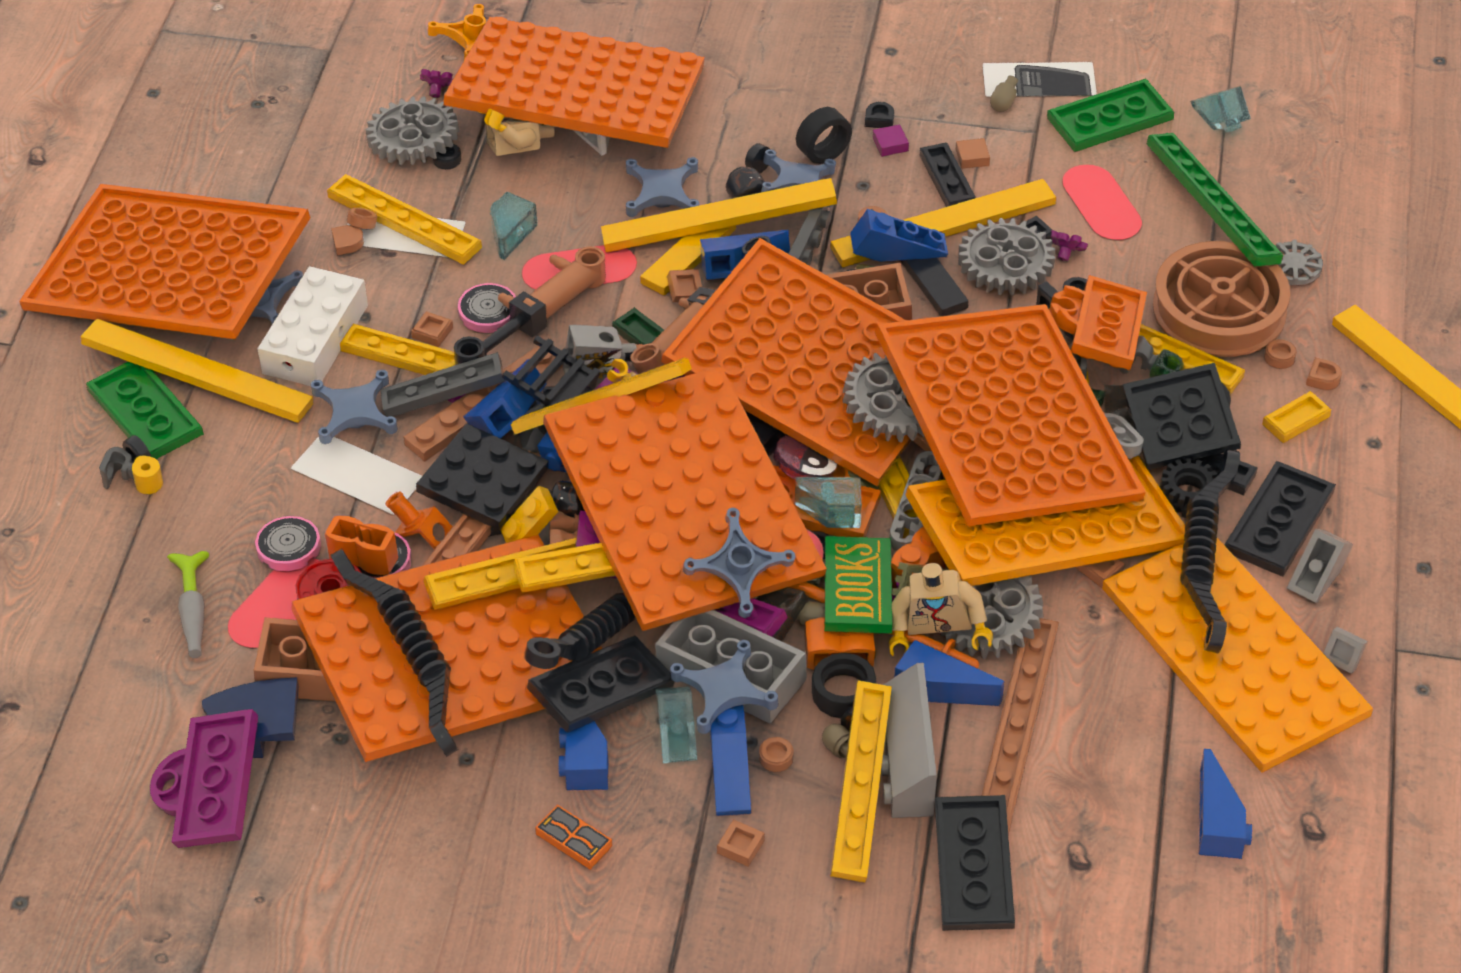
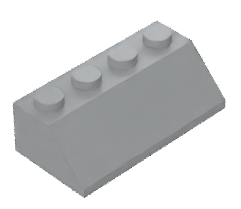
[881,663,937,818]

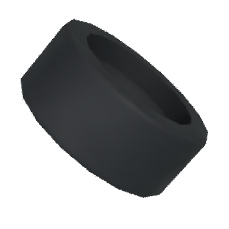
[795,106,852,164]
[812,653,876,718]

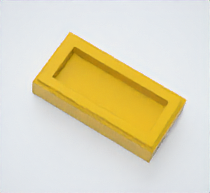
[1262,391,1332,443]

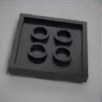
[1123,363,1241,470]
[416,423,549,530]

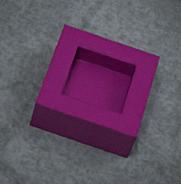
[873,124,909,157]

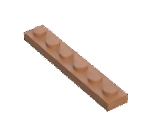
[403,346,563,461]

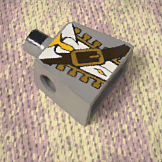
[563,325,637,383]

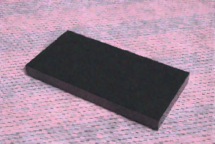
[1225,461,1336,577]
[527,635,675,733]
[935,795,1015,931]

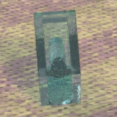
[1191,86,1251,133]
[490,192,538,260]
[795,477,862,528]
[655,686,697,763]

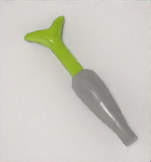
[167,551,209,658]

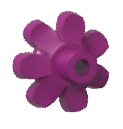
[420,69,454,98]
[1051,230,1088,262]

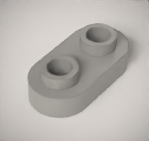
[1104,413,1143,459]

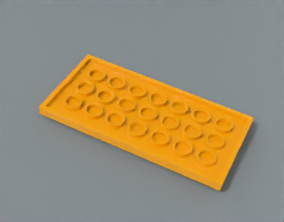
[905,456,1185,586]
[1102,538,1373,773]

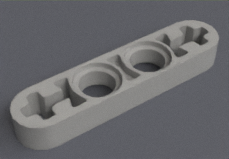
[890,451,943,551]

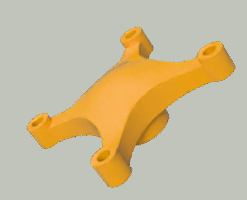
[427,4,486,60]

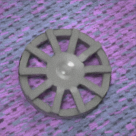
[1276,240,1323,285]

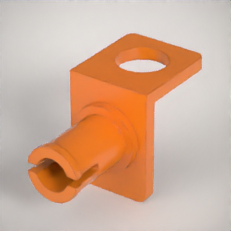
[385,491,453,550]

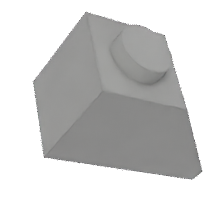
[1287,529,1353,603]

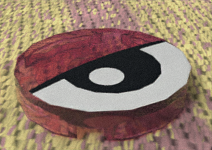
[773,436,837,484]

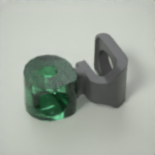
[1120,336,1184,378]

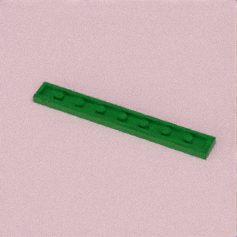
[1147,133,1283,267]

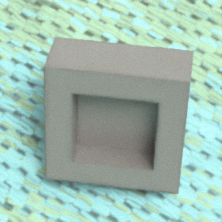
[1323,627,1368,674]

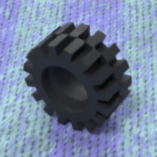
[1160,458,1218,518]

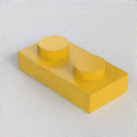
[500,486,559,543]

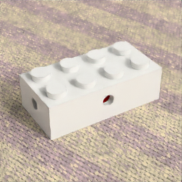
[257,266,368,386]

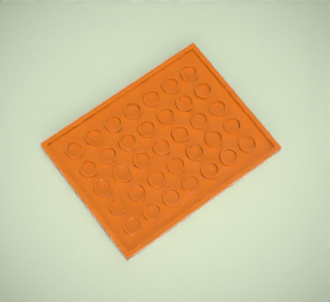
[444,17,705,148]
[19,184,311,340]
[661,238,911,486]
[875,304,1146,526]
[543,366,827,631]
[292,535,602,762]

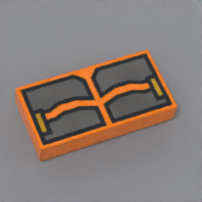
[535,804,612,870]

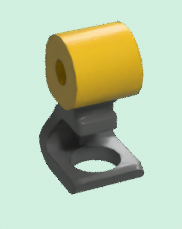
[99,447,163,494]

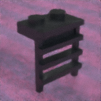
[502,335,600,407]

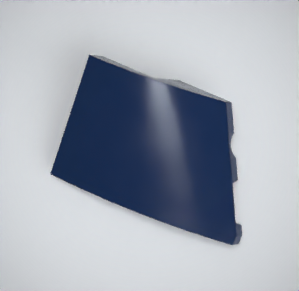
[202,677,299,758]

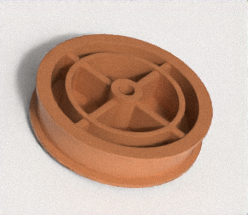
[1153,241,1291,357]

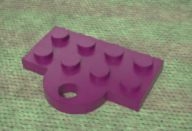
[150,709,258,848]

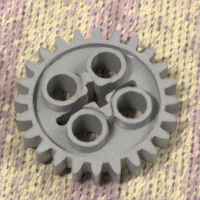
[365,96,459,165]
[958,218,1055,295]
[843,353,925,442]
[940,575,1044,659]

